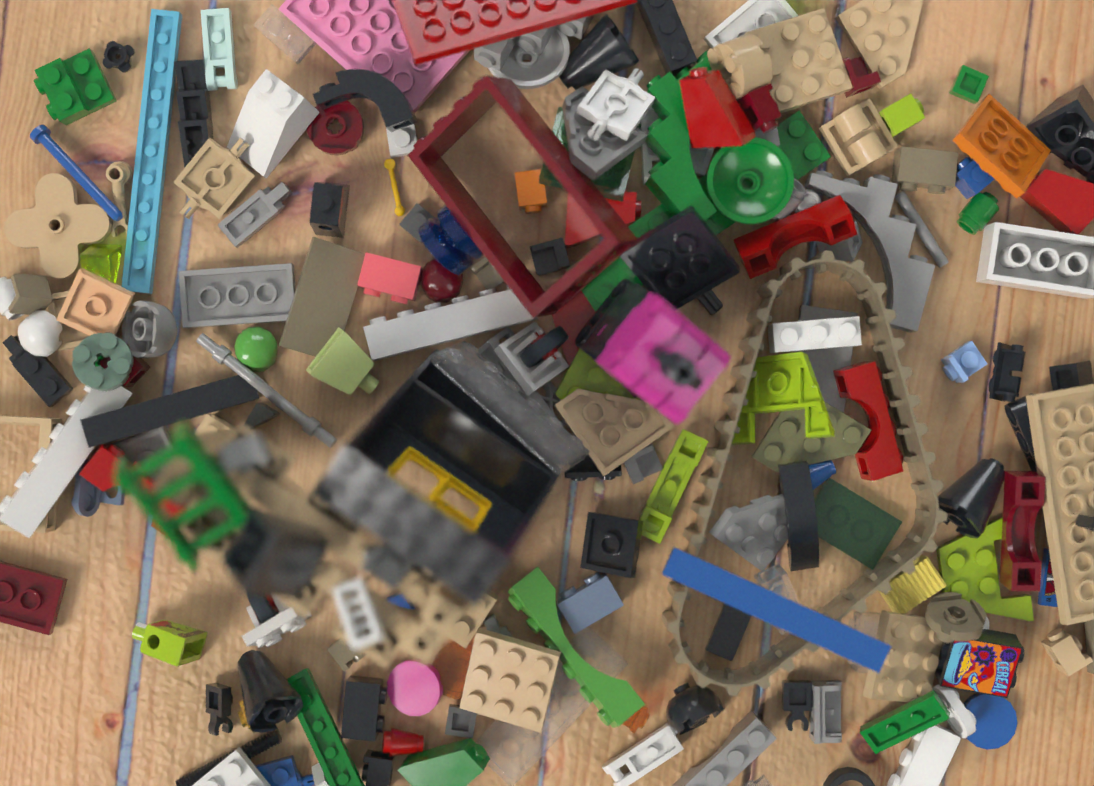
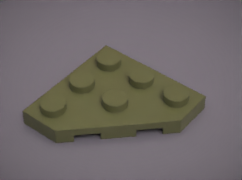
[752,401,871,472]

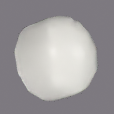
[18,310,63,357]

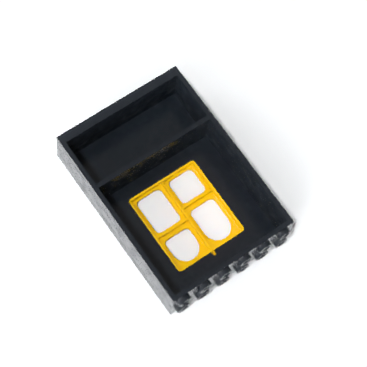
[314,349,577,605]

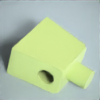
[306,327,379,395]

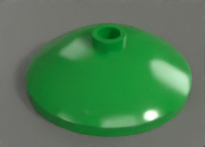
[707,137,794,224]

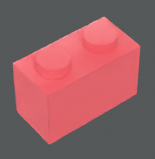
[357,252,423,305]

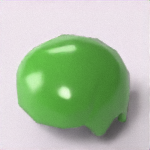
[234,326,278,372]

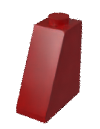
[679,67,756,148]
[1020,169,1094,235]
[565,190,642,248]

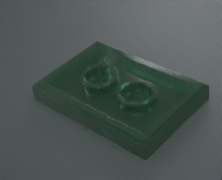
[814,478,902,570]

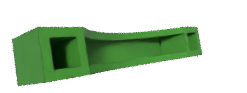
[507,567,645,728]

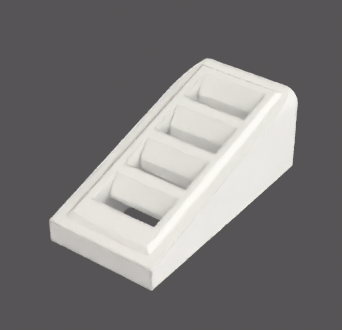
[332,577,387,650]

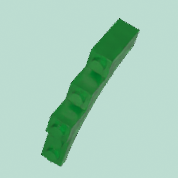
[645,50,717,222]

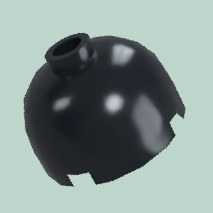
[666,683,725,736]

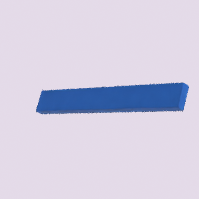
[661,547,891,673]

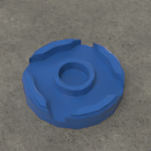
[963,693,1018,750]

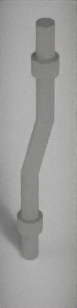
[196,333,337,448]

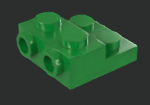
[34,48,117,125]

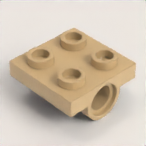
[819,98,898,177]

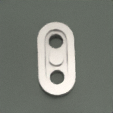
[932,684,976,738]

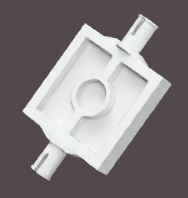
[576,68,655,141]

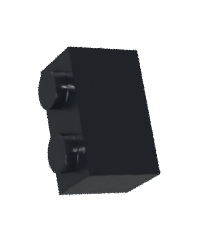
[341,676,387,741]

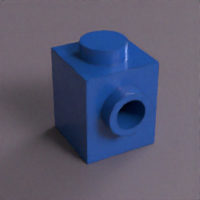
[955,156,995,199]

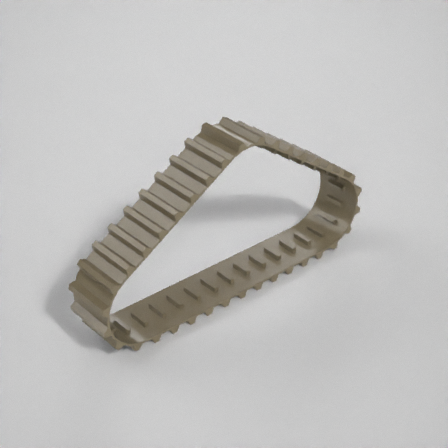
[662,251,947,696]

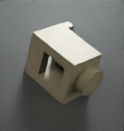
[327,638,365,672]

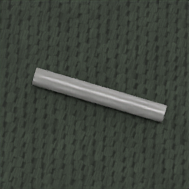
[894,191,949,268]

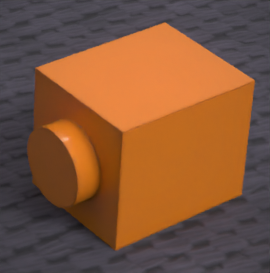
[515,169,547,214]

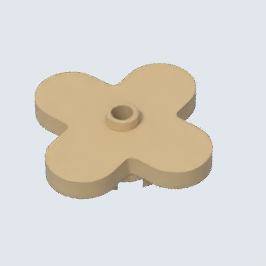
[4,173,113,279]

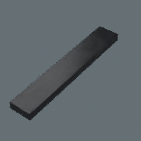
[80,375,259,448]

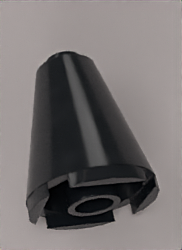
[559,14,640,90]
[938,458,1005,539]
[237,650,303,733]

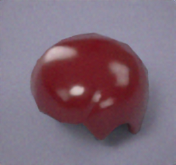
[421,257,463,303]

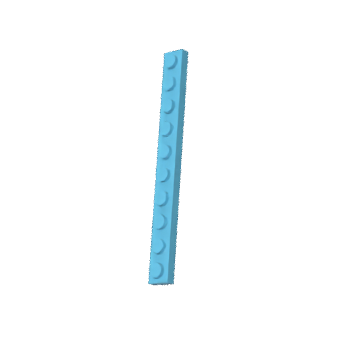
[121,9,182,294]

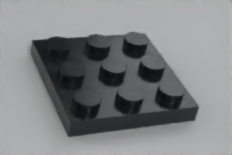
[620,205,740,310]

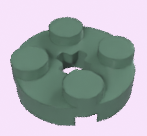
[72,332,134,392]

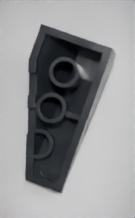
[1026,85,1094,184]

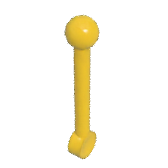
[384,159,405,216]

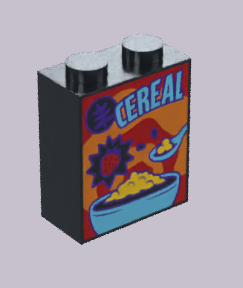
[935,629,1024,698]

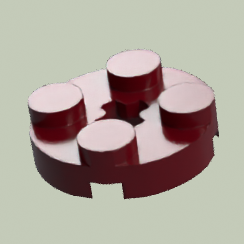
[306,101,364,156]

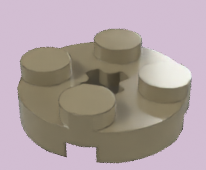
[925,592,986,643]

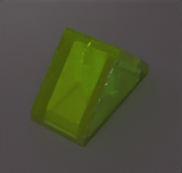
[80,244,123,284]

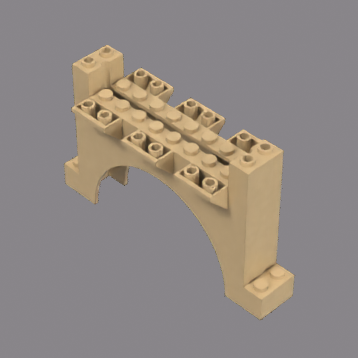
[151,414,498,668]

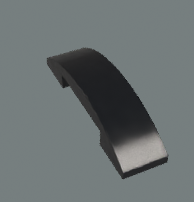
[778,460,819,571]

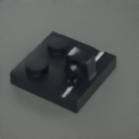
[580,512,643,578]

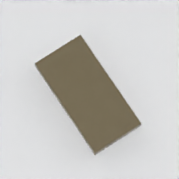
[279,237,365,357]

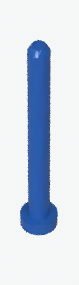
[30,125,123,221]

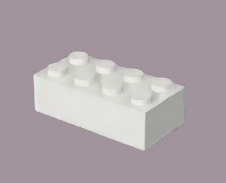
[976,222,1094,299]

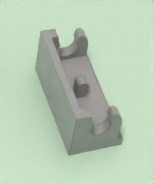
[809,681,842,744]

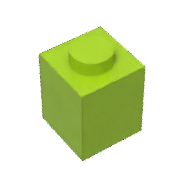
[879,93,925,138]

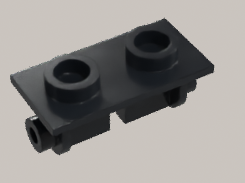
[989,342,1026,402]

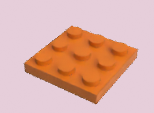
[953,94,1051,199]

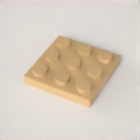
[743,8,853,113]
[863,611,942,702]
[459,628,561,733]

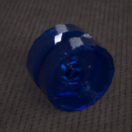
[419,204,484,275]

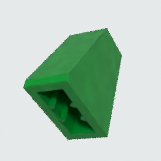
[397,738,490,786]

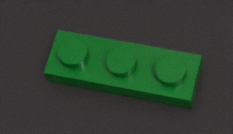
[860,690,950,754]

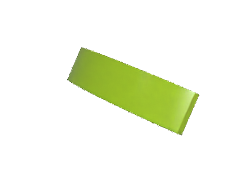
[639,429,709,544]

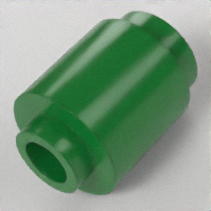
[957,192,999,235]

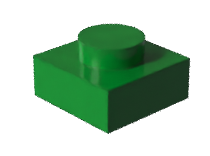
[949,65,989,104]

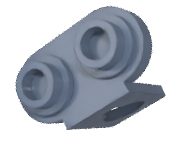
[72,459,125,517]

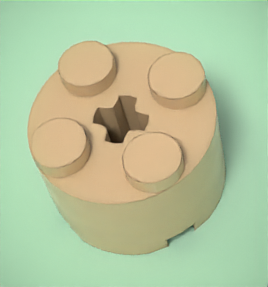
[707,34,773,100]

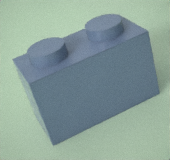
[557,572,624,634]

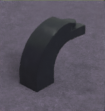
[313,69,417,132]

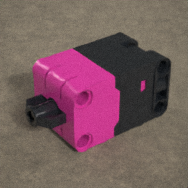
[575,279,731,424]

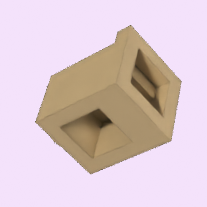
[1041,628,1093,676]

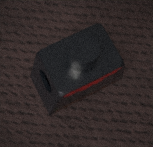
[310,182,350,238]

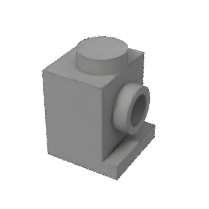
[218,432,273,475]

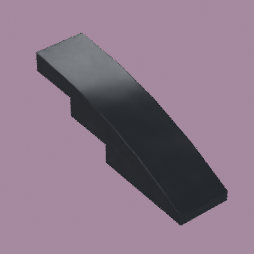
[175,59,213,168]

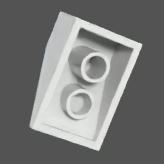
[227,69,319,179]

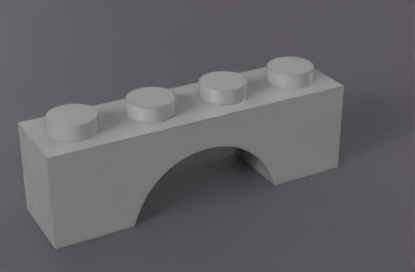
[672,710,776,786]

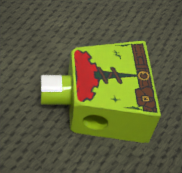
[132,620,208,667]

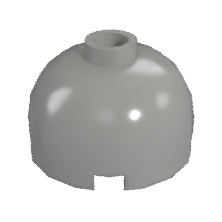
[122,300,178,358]

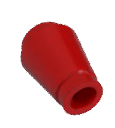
[382,728,424,757]

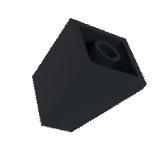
[222,505,329,599]

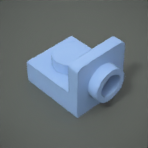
[941,341,987,383]

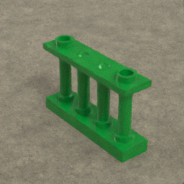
[114,421,252,571]

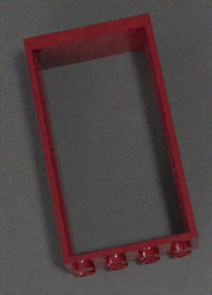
[408,75,638,318]

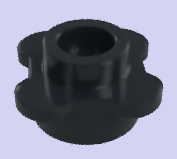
[103,41,134,73]

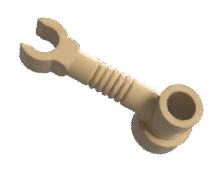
[106,161,133,237]

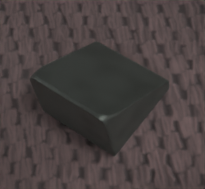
[244,403,281,430]

